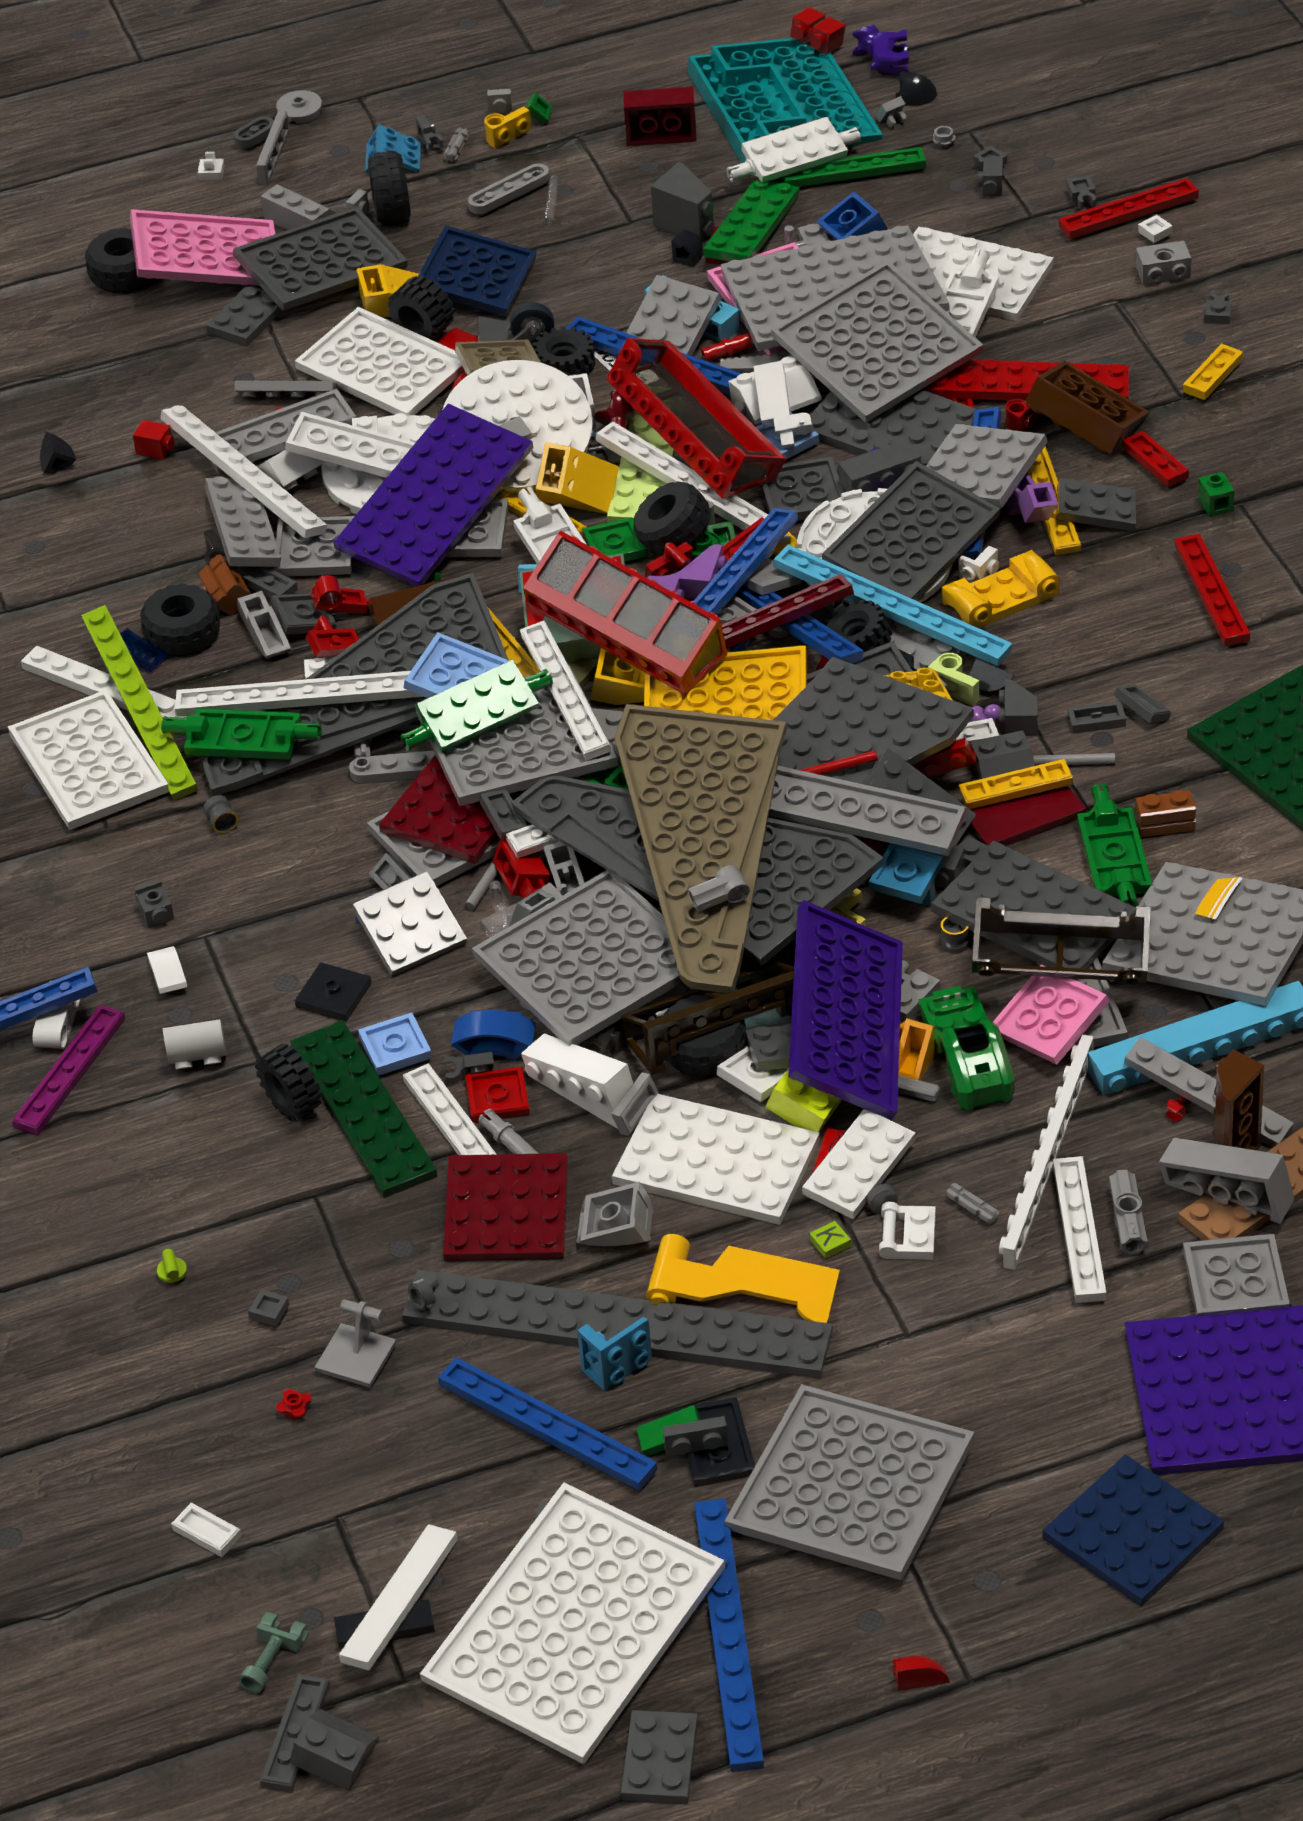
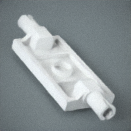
[727,117,861,183]
[943,248,1000,338]
[513,487,587,567]

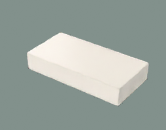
[171,1503,241,1557]

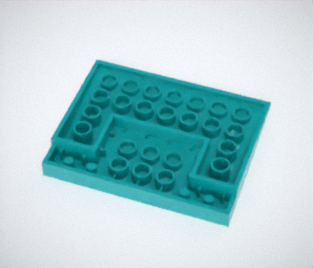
[687,38,883,163]

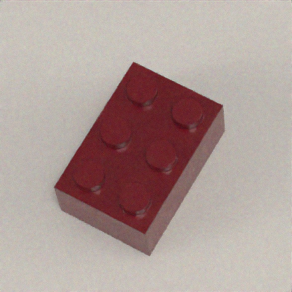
[623,86,697,146]

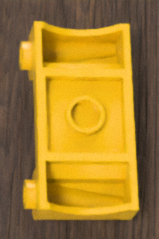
[942,550,1060,628]

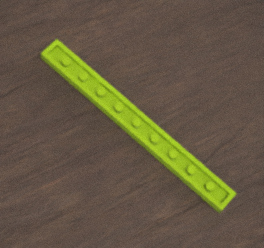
[81,605,198,801]

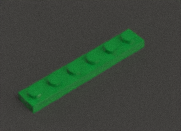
[783,147,926,187]

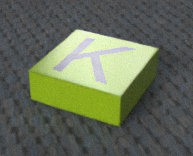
[809,1221,851,1259]

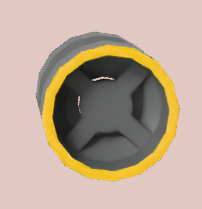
[203,795,238,833]
[941,917,970,954]

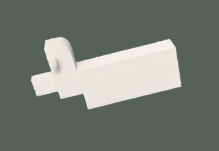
[754,361,814,449]

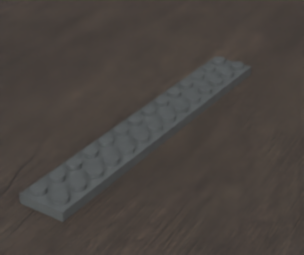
[402,1270,833,1379]

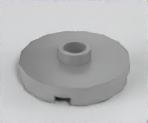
[276,90,323,124]

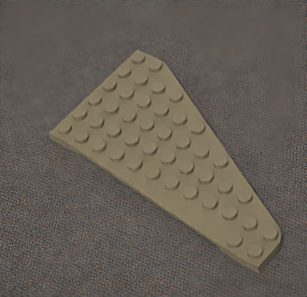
[615,704,787,993]

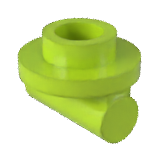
[157,1249,187,1283]

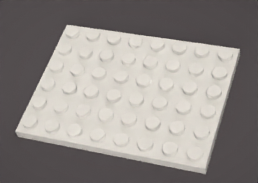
[420,1482,725,1764]

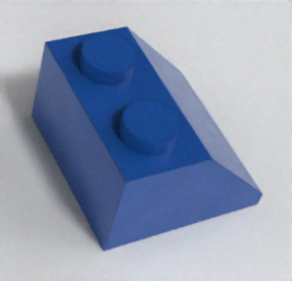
[817,192,888,240]

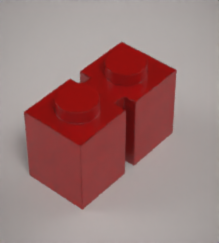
[790,7,846,55]

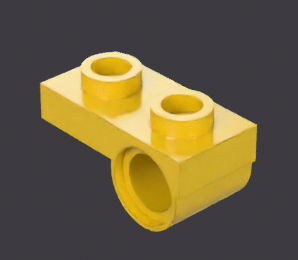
[484,106,531,149]

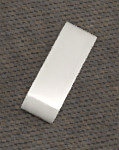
[33,981,80,1049]

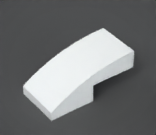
[147,946,187,994]

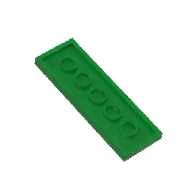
[703,179,799,261]

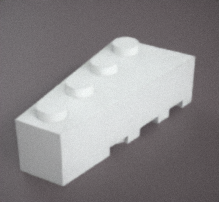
[521,1033,634,1129]

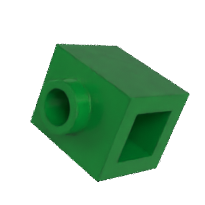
[1198,472,1234,516]

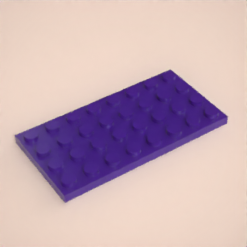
[333,403,534,587]
[788,900,903,1120]

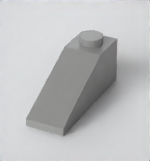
[543,841,585,895]

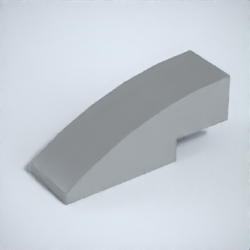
[238,591,291,659]

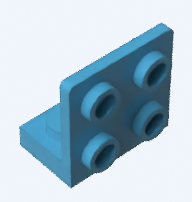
[365,124,421,174]
[577,1317,652,1391]

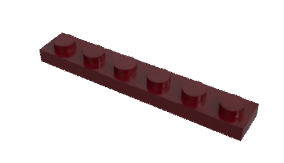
[698,574,854,654]

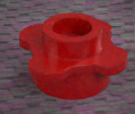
[276,1389,312,1420]

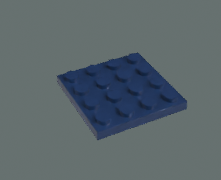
[418,225,537,317]
[1042,1454,1224,1607]

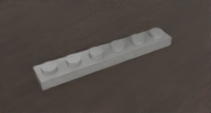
[1124,1037,1294,1147]

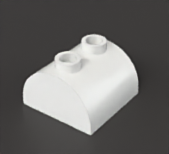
[163,1019,226,1070]

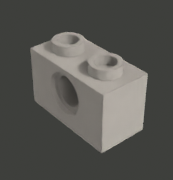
[1136,241,1191,285]

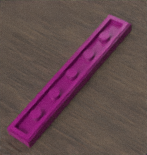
[12,1005,126,1136]

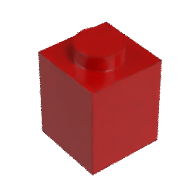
[132,420,174,460]

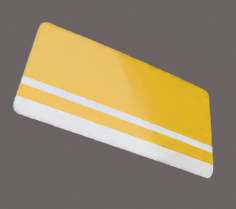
[1195,877,1242,919]

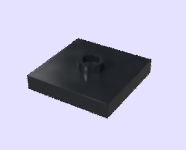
[295,962,372,1021]

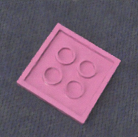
[993,965,1110,1065]

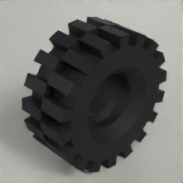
[532,327,595,376]
[823,600,892,653]
[255,1043,322,1121]

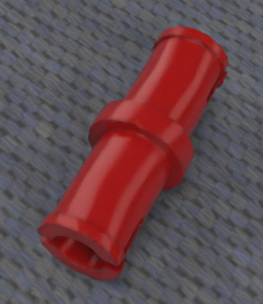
[701,333,753,362]

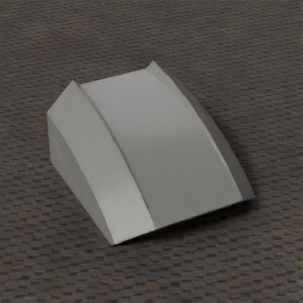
[576,1182,654,1246]

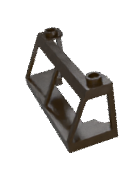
[972,897,1151,985]
[620,961,794,1075]

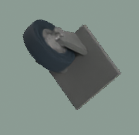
[477,302,555,345]

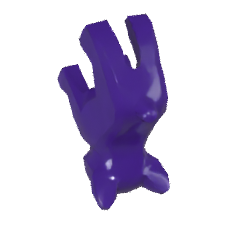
[852,25,909,76]

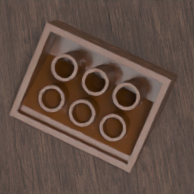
[1025,361,1149,454]

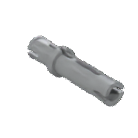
[479,1109,538,1154]

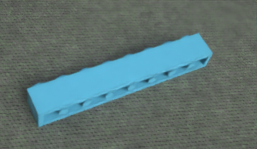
[1088,981,1303,1096]

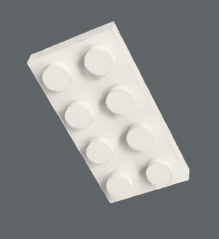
[802,1109,916,1219]

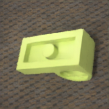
[928,653,979,706]

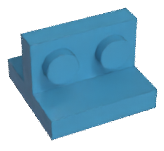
[869,843,943,906]

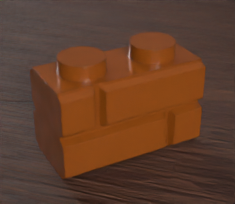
[198,555,251,615]
[1135,790,1196,838]

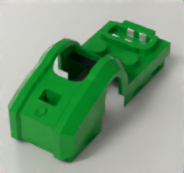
[919,986,1015,1111]

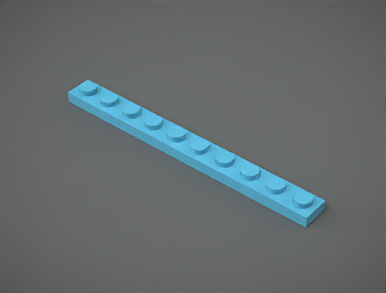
[774,544,1012,666]

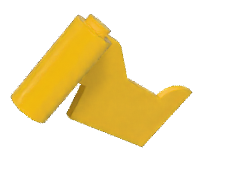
[646,1234,840,1323]

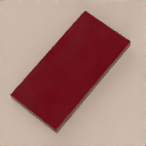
[968,786,1086,846]

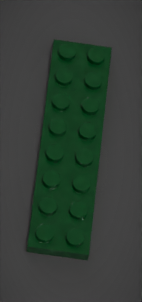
[290,1020,438,1198]

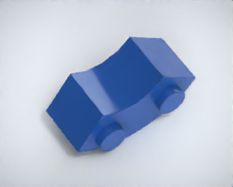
[451,1010,536,1061]

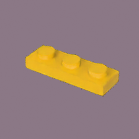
[1183,344,1243,400]

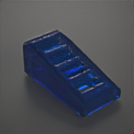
[120,628,168,673]

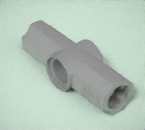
[1109,1170,1148,1255]

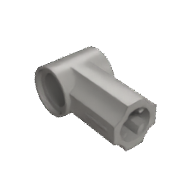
[688,865,750,912]

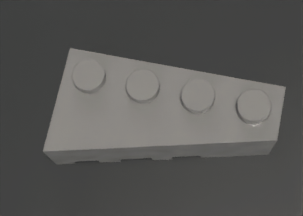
[1159,1138,1295,1224]

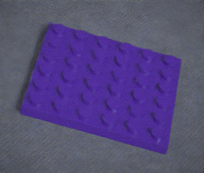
[1125,1305,1303,1475]

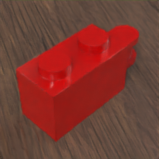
[493,839,550,899]

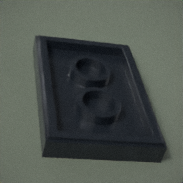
[676,1397,755,1487]

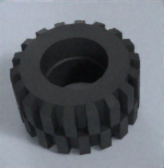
[387,276,455,341]

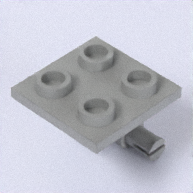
[314,1299,397,1388]

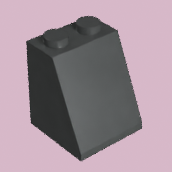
[651,162,715,242]

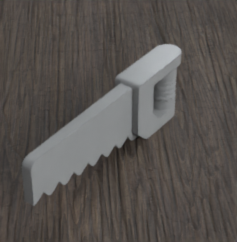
[720,351,793,372]

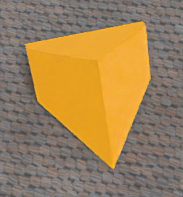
[898,1018,936,1081]

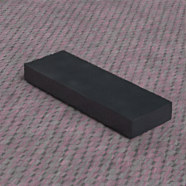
[334,1599,435,1650]

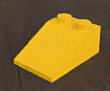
[590,648,679,705]

